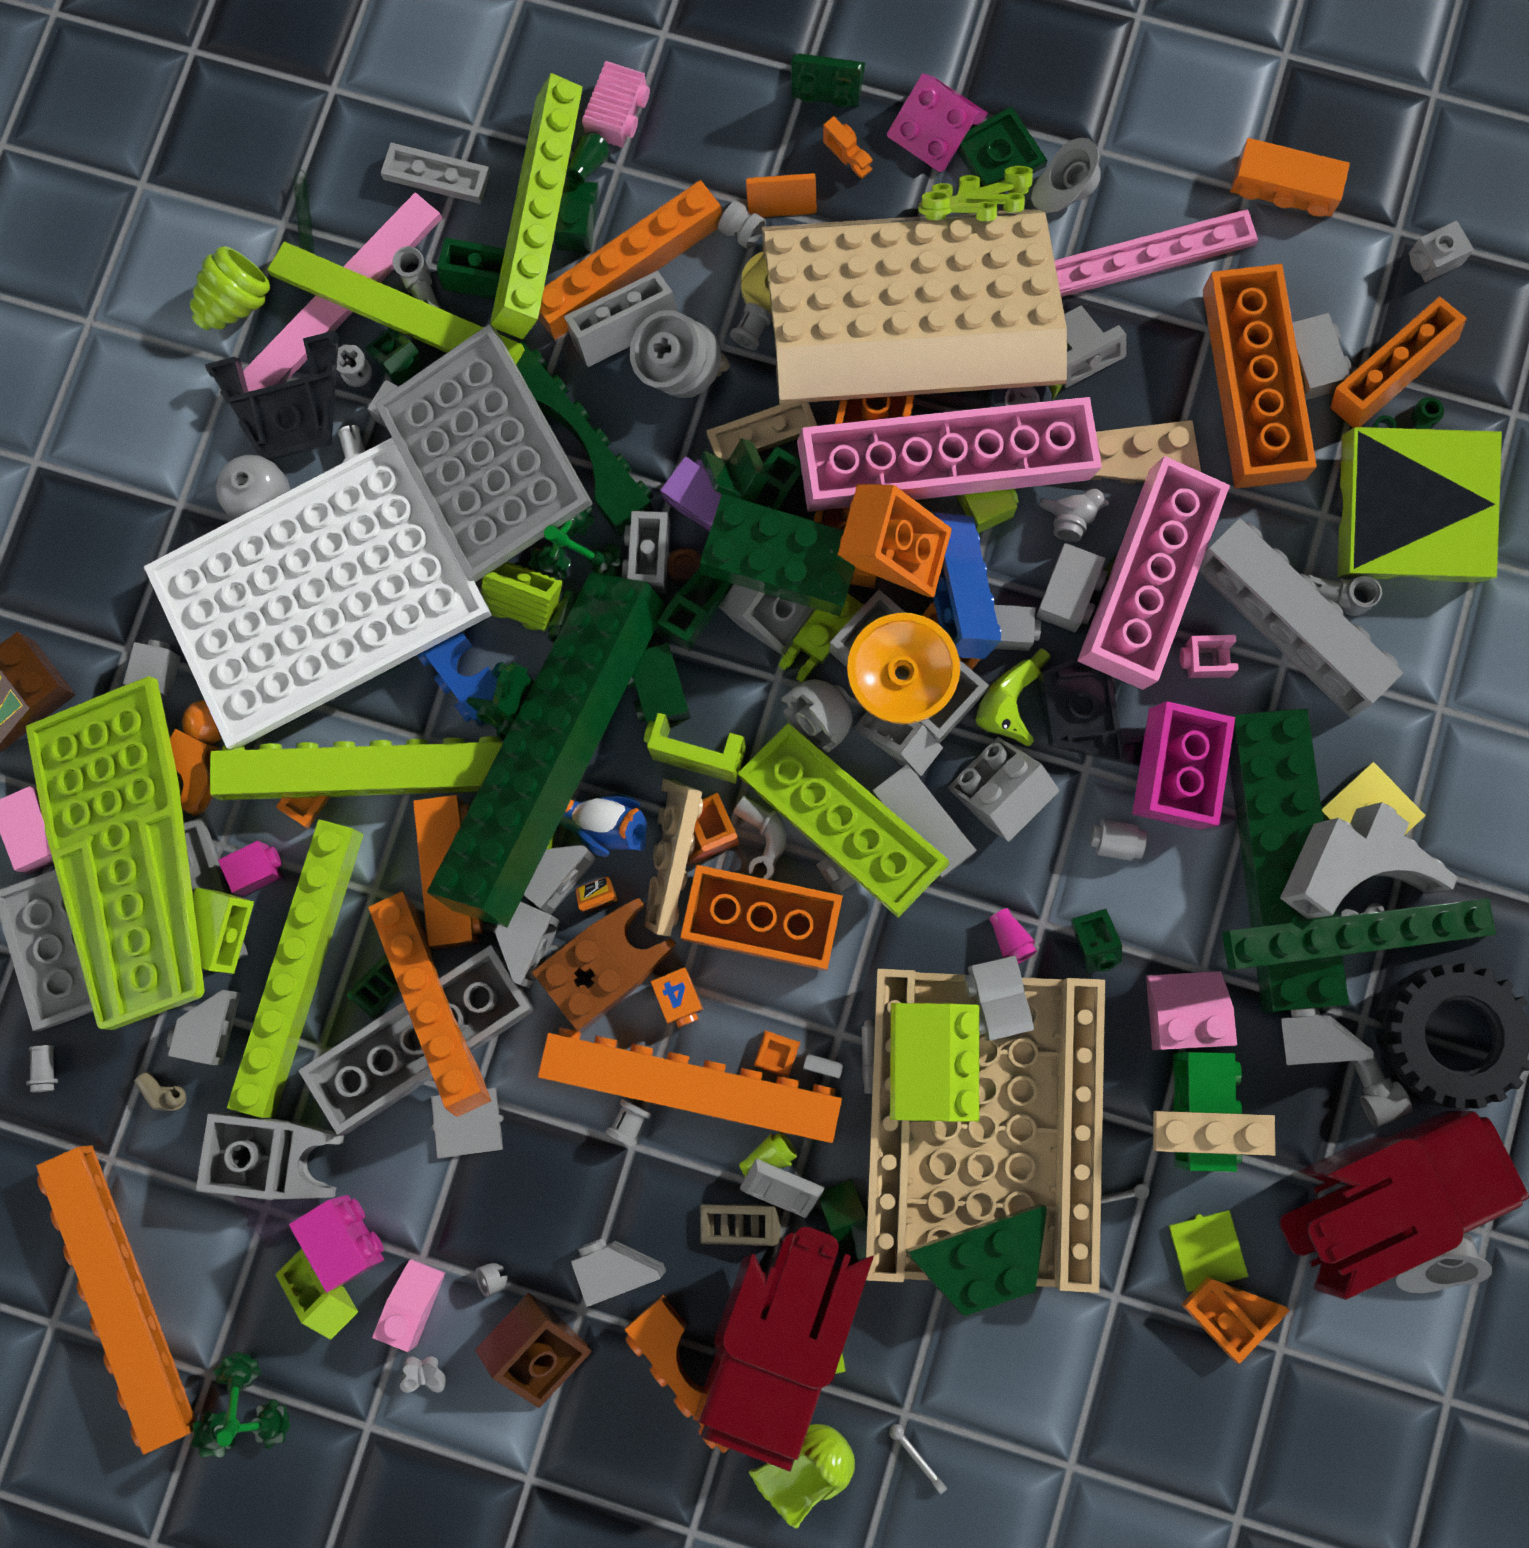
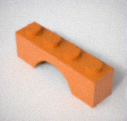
[624,1295,729,1453]

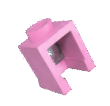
[1180,635,1238,678]

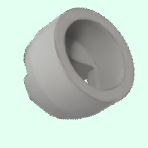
[475,1263,507,1297]

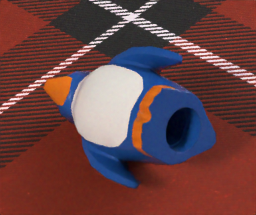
[559,794,647,857]

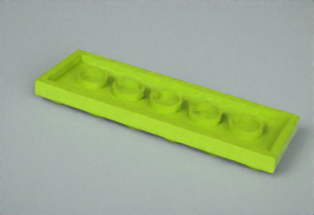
[738,723,950,918]

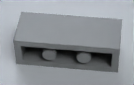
[564,270,678,367]
[872,764,977,881]

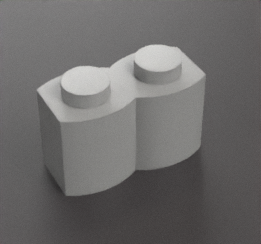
[964,956,1034,1041]

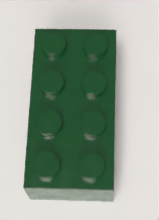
[700,494,855,616]

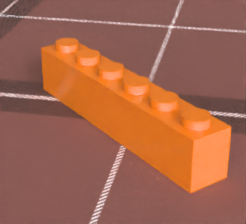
[538,180,722,340]

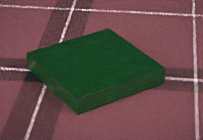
[957,106,1048,188]

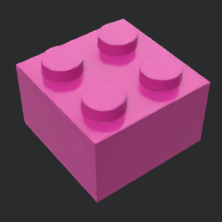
[289,1195,384,1293]

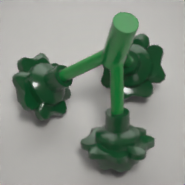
[527,506,623,580]
[190,1352,291,1458]

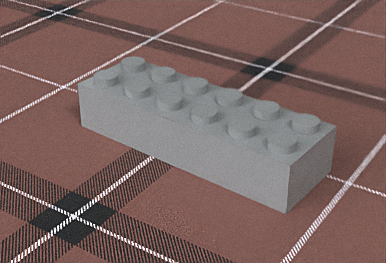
[1198,518,1403,718]
[298,945,537,1135]

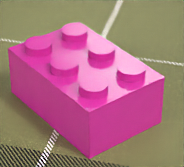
[1132,701,1235,830]

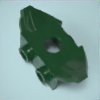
[466,662,534,740]

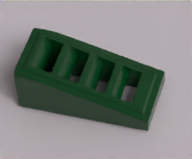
[346,954,401,1019]

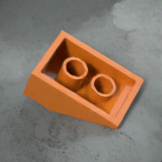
[838,484,952,597]

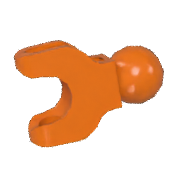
[170,700,222,816]

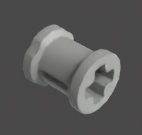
[730,303,772,350]
[337,345,372,387]
[605,1098,652,1148]

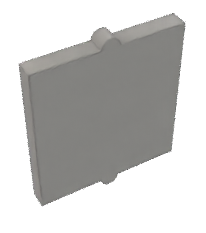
[430,1088,504,1159]

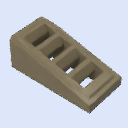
[700,1204,781,1246]

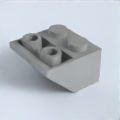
[948,737,1060,842]

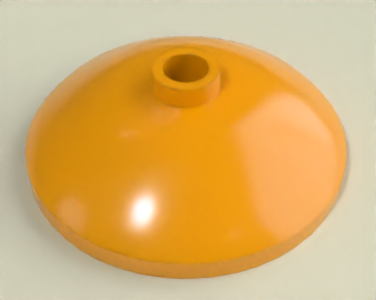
[847,613,960,724]

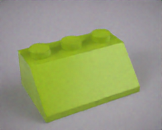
[890,1003,979,1122]

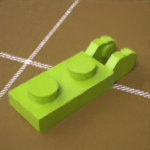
[778,593,864,683]

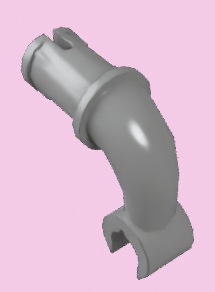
[734,796,787,880]

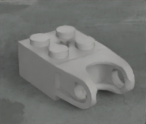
[196,1112,344,1200]

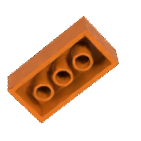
[680,865,843,972]

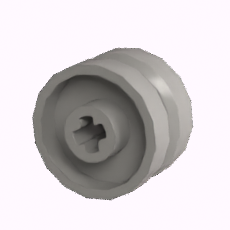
[630,310,721,398]

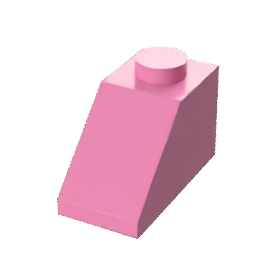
[372,1259,446,1352]

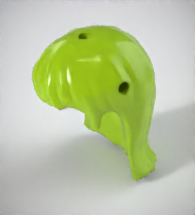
[749,1424,855,1529]

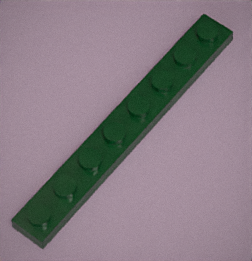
[1222,898,1496,971]

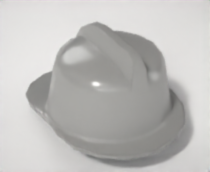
[1031,138,1101,213]
[1395,1233,1492,1293]

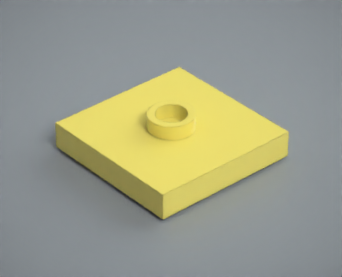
[1322,762,1426,835]

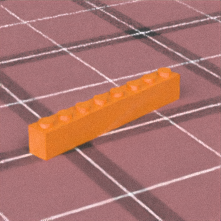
[538,1027,842,1143]
[36,1145,196,1455]

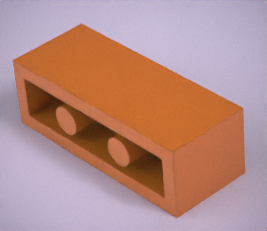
[1230,138,1350,217]

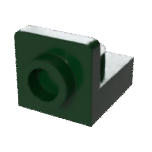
[1071,908,1122,973]

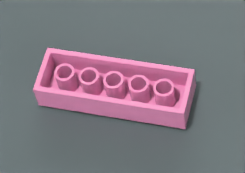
[1077,456,1230,690]

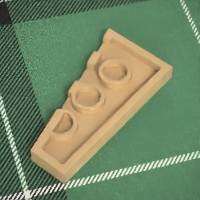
[1091,420,1201,484]
[644,778,703,937]

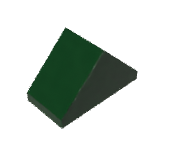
[819,1179,867,1263]

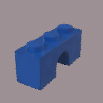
[416,631,498,727]

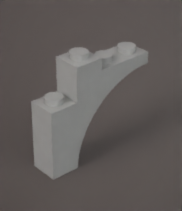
[1280,802,1458,919]

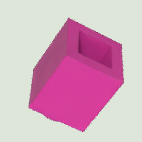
[218,841,283,896]

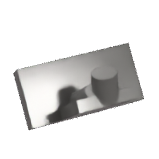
[1062,305,1126,389]

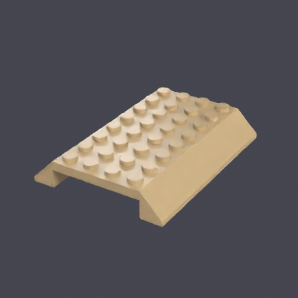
[761,209,1067,404]
[866,969,1105,1293]

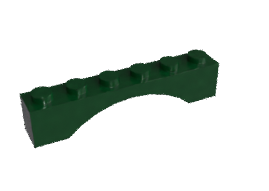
[516,341,653,537]
[657,446,803,652]

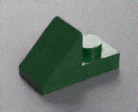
[365,328,424,386]

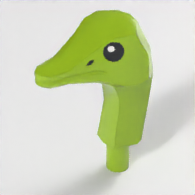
[975,648,1051,746]

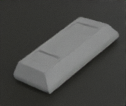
[740,1159,824,1218]

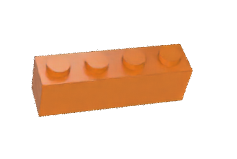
[1330,296,1467,428]
[413,795,483,949]

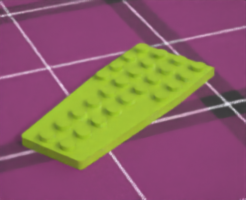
[25,676,205,1030]

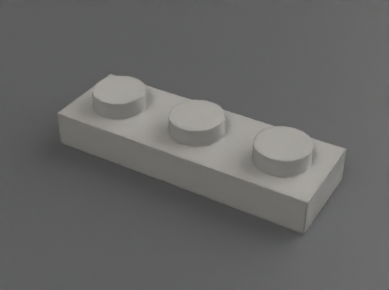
[381,143,491,204]

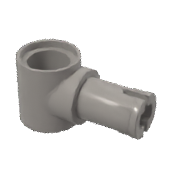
[392,246,441,309]
[1308,575,1382,616]
[1352,1056,1413,1128]

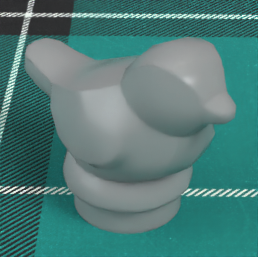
[1039,489,1109,542]

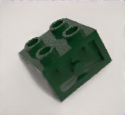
[791,53,865,107]

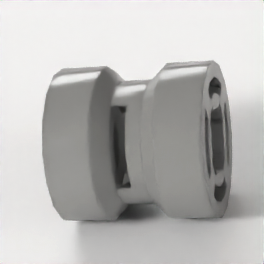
[718,200,766,249]

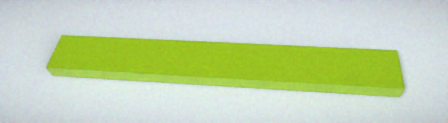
[267,241,525,365]

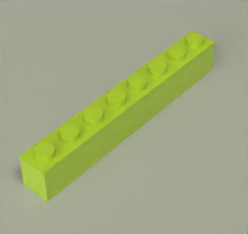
[490,73,583,339]
[210,736,503,801]
[227,819,364,1118]

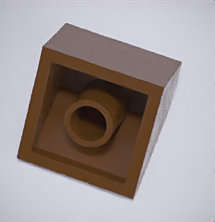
[475,1293,592,1408]

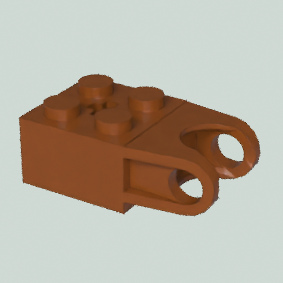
[531,898,677,1032]

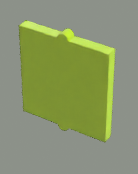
[1168,1210,1249,1292]

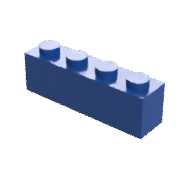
[933,513,1002,659]

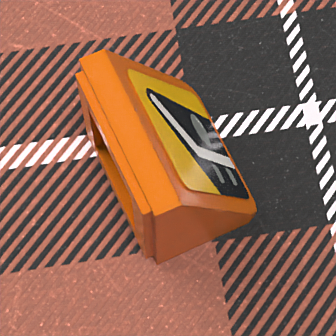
[575,877,618,914]

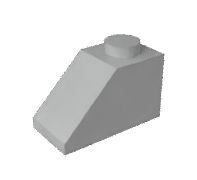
[167,990,241,1065]

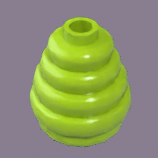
[190,246,270,331]

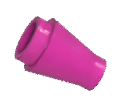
[989,908,1037,964]

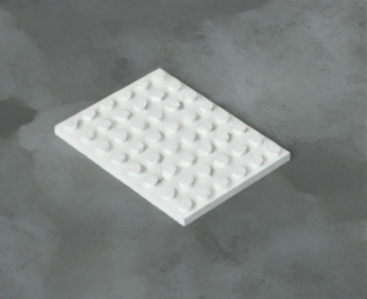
[144,438,492,750]

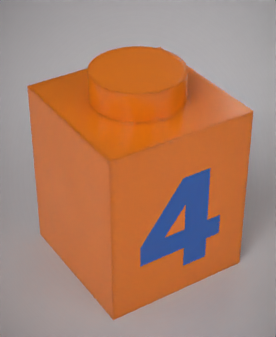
[650,967,704,1028]

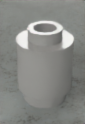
[1089,819,1147,861]

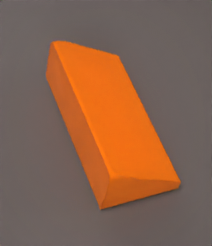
[746,173,817,218]

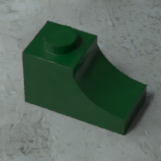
[554,180,599,253]

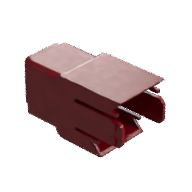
[1279,1111,1529,1300]
[693,1227,874,1472]

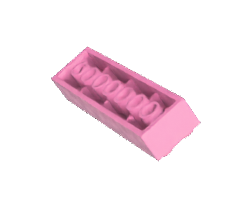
[797,397,1102,512]

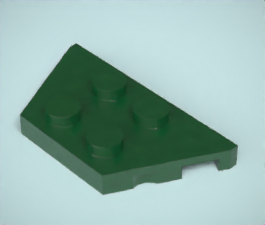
[905,1204,1047,1317]

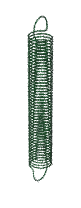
[293,170,315,254]

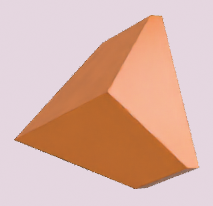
[686,792,740,867]

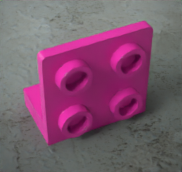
[887,73,988,172]

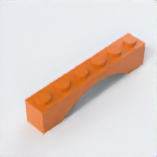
[368,891,492,1117]

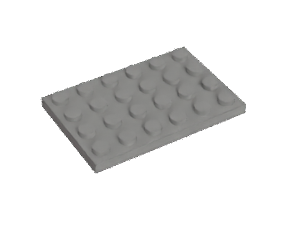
[375,324,593,582]
[0,817,248,1031]

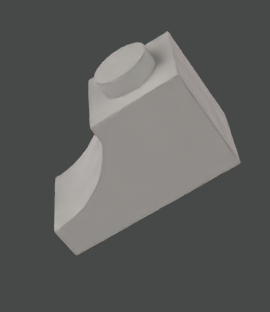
[854,711,943,776]

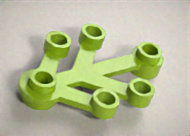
[918,166,1033,221]

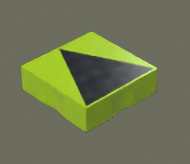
[1337,427,1502,582]

